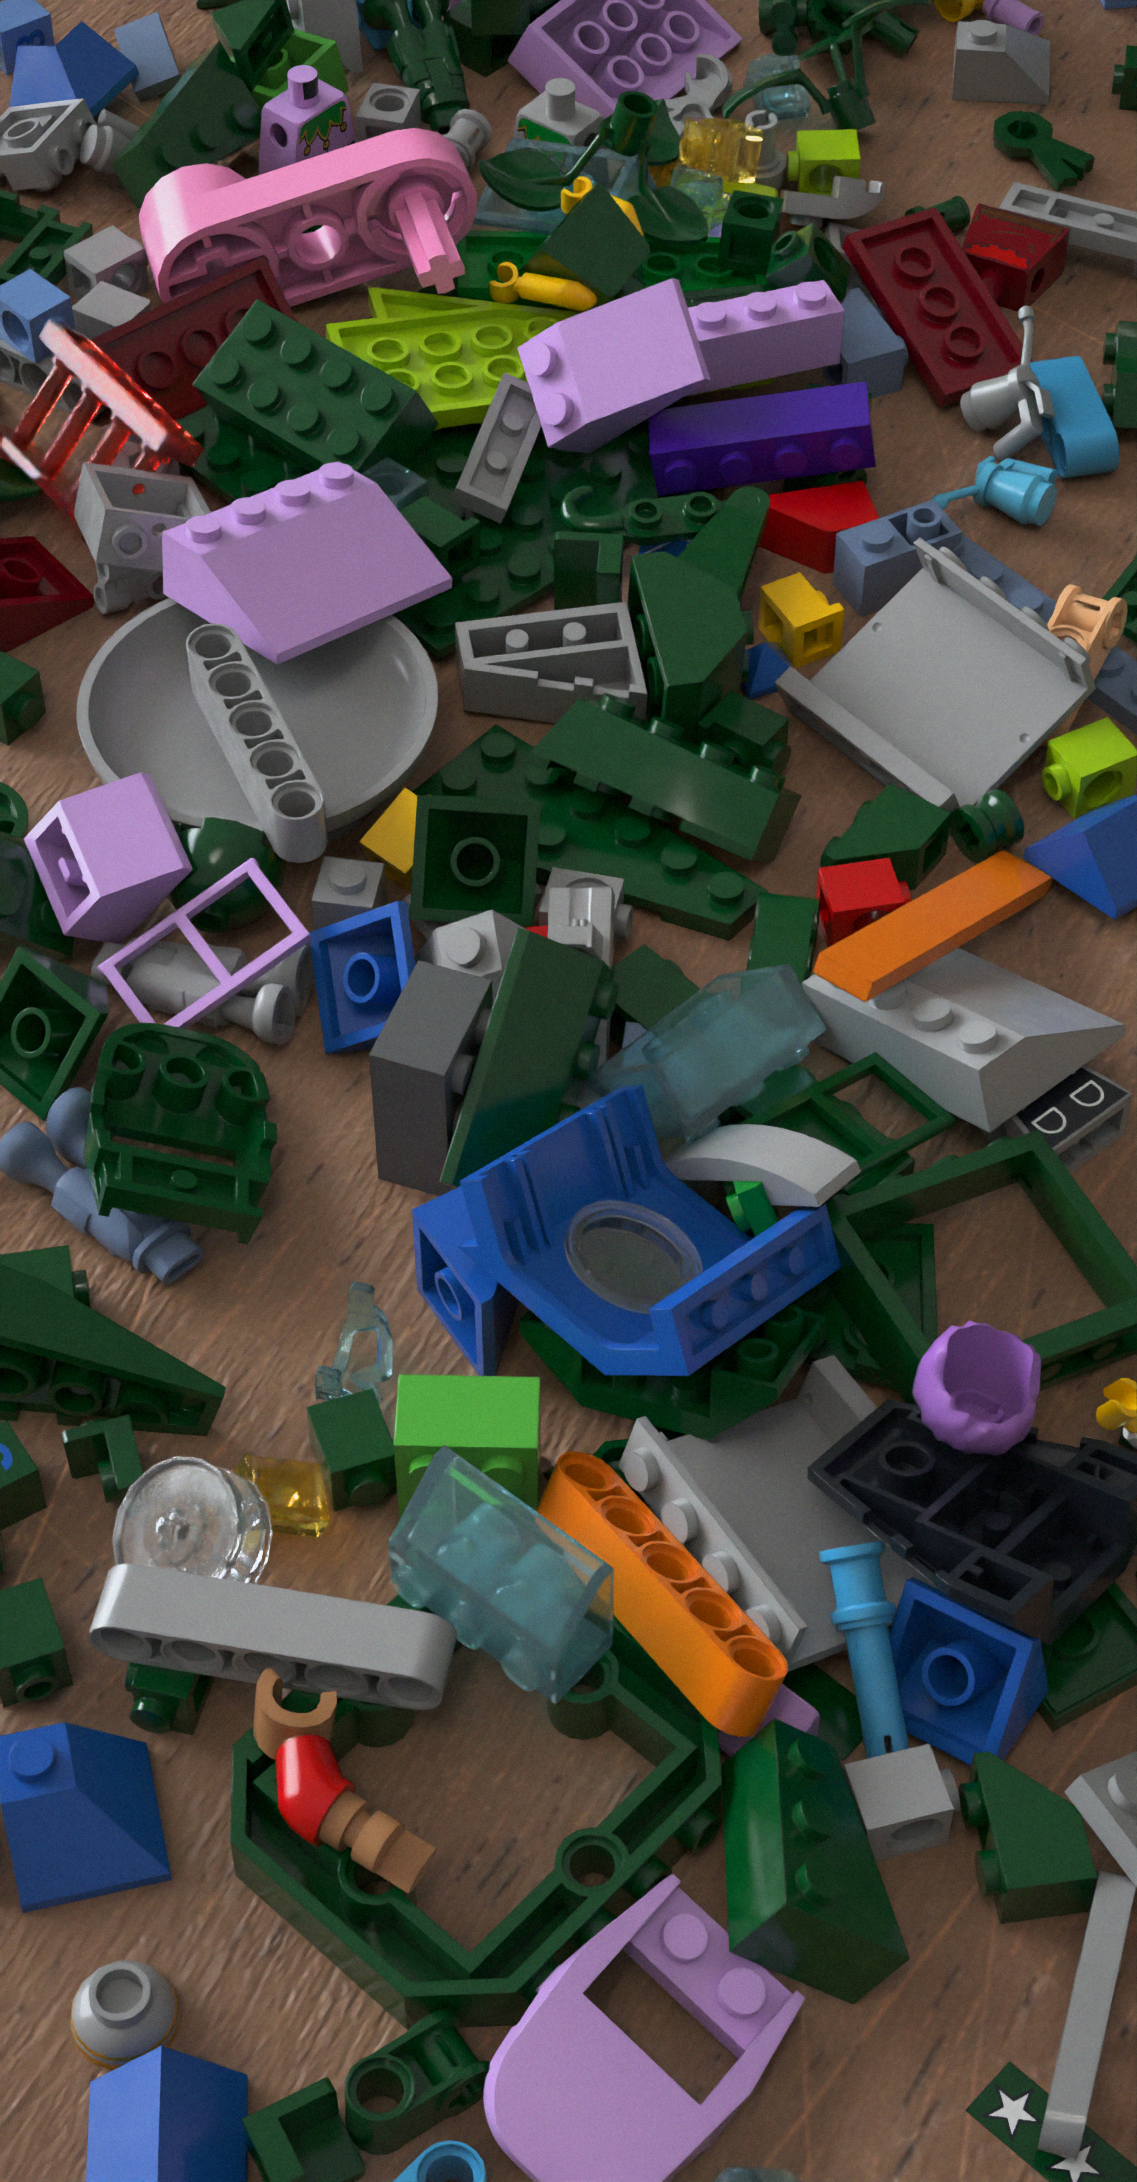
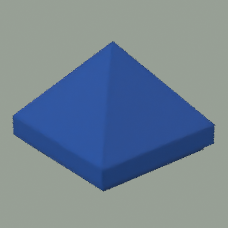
[740,642,796,700]

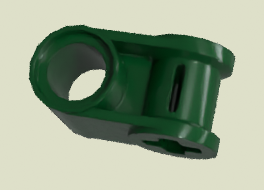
[345,2008,490,2155]

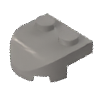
[780,175,887,228]

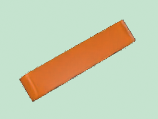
[534,1451,789,1737]

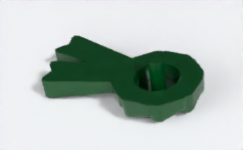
[993,111,1095,192]

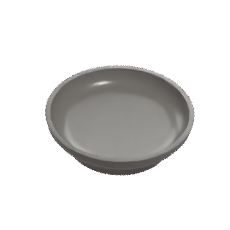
[76,598,438,853]

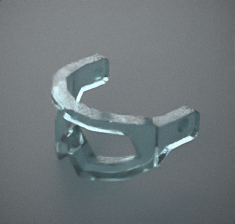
[314,1281,393,1404]

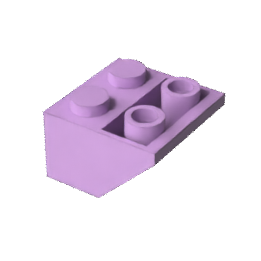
[24,772,193,944]

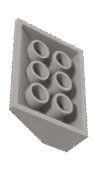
[802,948,1126,1133]

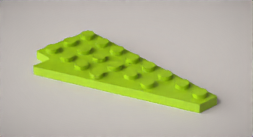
[326,287,775,431]

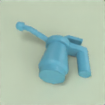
[931,456,1057,526]

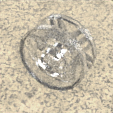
[112,1456,273,1584]

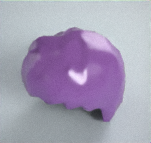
[912,1320,1041,1456]

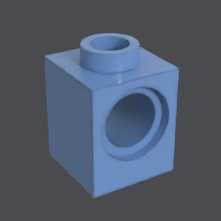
[0,269,77,364]

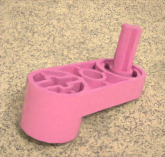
[139,128,477,307]

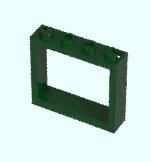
[823,1129,1137,1405]

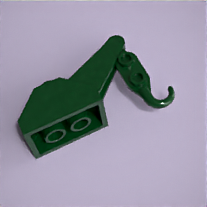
[560,485,770,745]

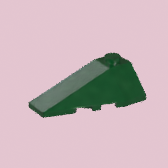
[0,1265,226,1436]

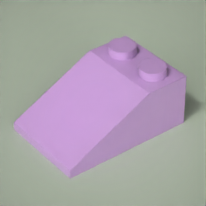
[518,278,711,454]

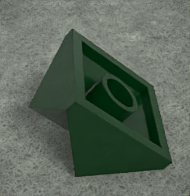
[409,795,541,927]
[0,946,109,1121]

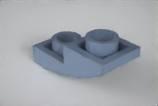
[114,12,181,102]

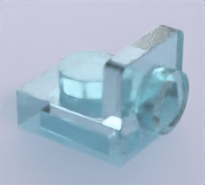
[743,54,811,122]
[670,165,732,230]

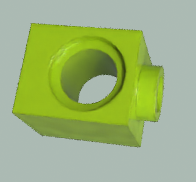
[786,129,861,196]
[1042,717,1137,819]

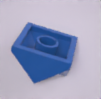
[9,21,139,118]

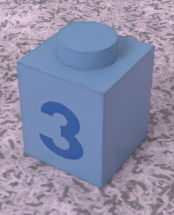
[0,0,55,75]

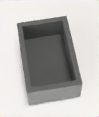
[369,960,493,1196]

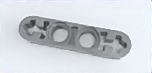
[1037,1869,1136,2161]

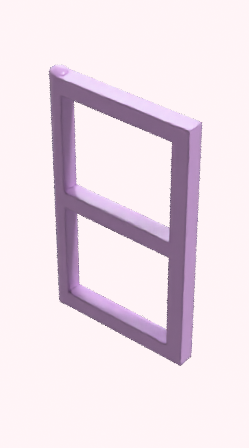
[97,858,312,1029]

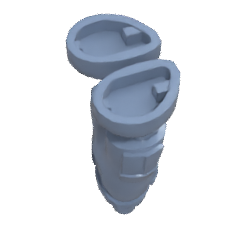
[0,1087,204,1284]

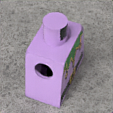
[258,65,357,175]

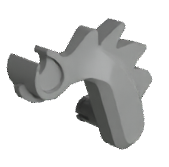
[665,54,787,190]

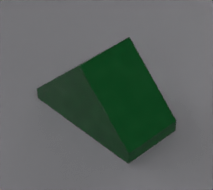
[210,0,294,91]

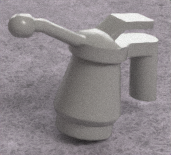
[80,109,140,175]
[960,306,1055,462]

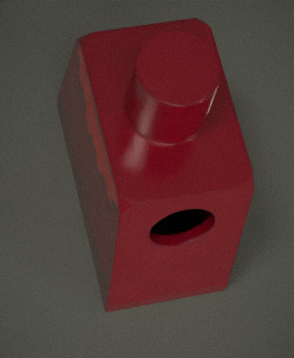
[962,203,1070,312]

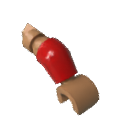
[253,1668,437,1893]

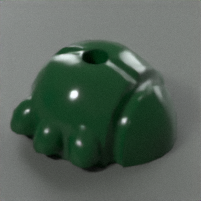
[806,0,851,43]

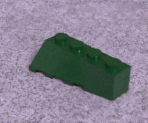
[527,693,802,861]

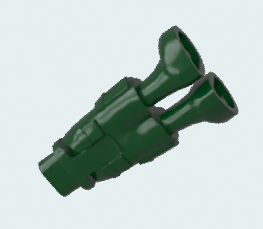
[361,0,470,135]

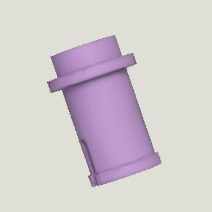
[982,0,1044,36]

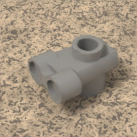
[94,563,168,614]

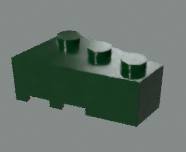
[111,41,262,209]
[721,1718,910,2004]

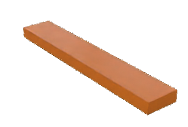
[813,850,1053,1002]

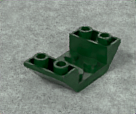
[519,1254,827,1440]

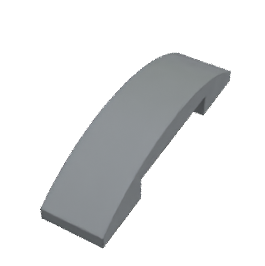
[663,1124,861,1207]

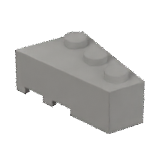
[455,602,647,723]

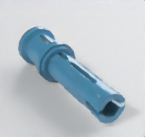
[819,1541,909,1758]

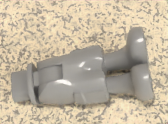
[91,938,314,1045]

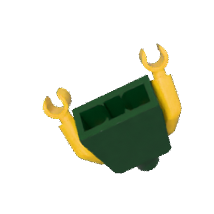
[489,176,651,312]

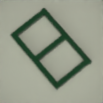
[737,1052,956,1188]

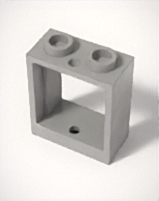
[74,462,211,572]

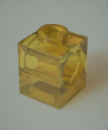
[678,117,764,182]

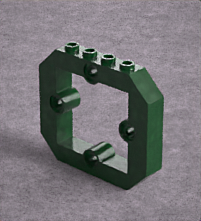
[230,1552,722,2030]

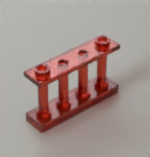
[0,320,204,544]

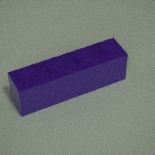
[649,381,876,496]

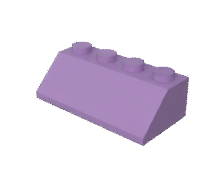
[685,280,845,396]

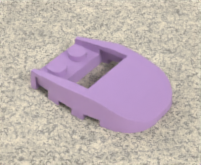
[483,1874,805,2182]

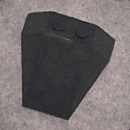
[807,1399,1137,1646]

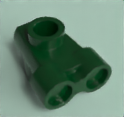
[759,0,809,58]

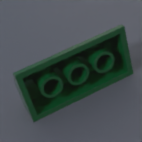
[439,927,619,1190]

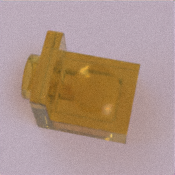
[213,1454,330,1549]

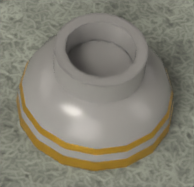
[70,1961,181,2070]

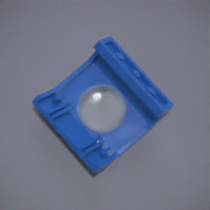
[457,1085,842,1376]

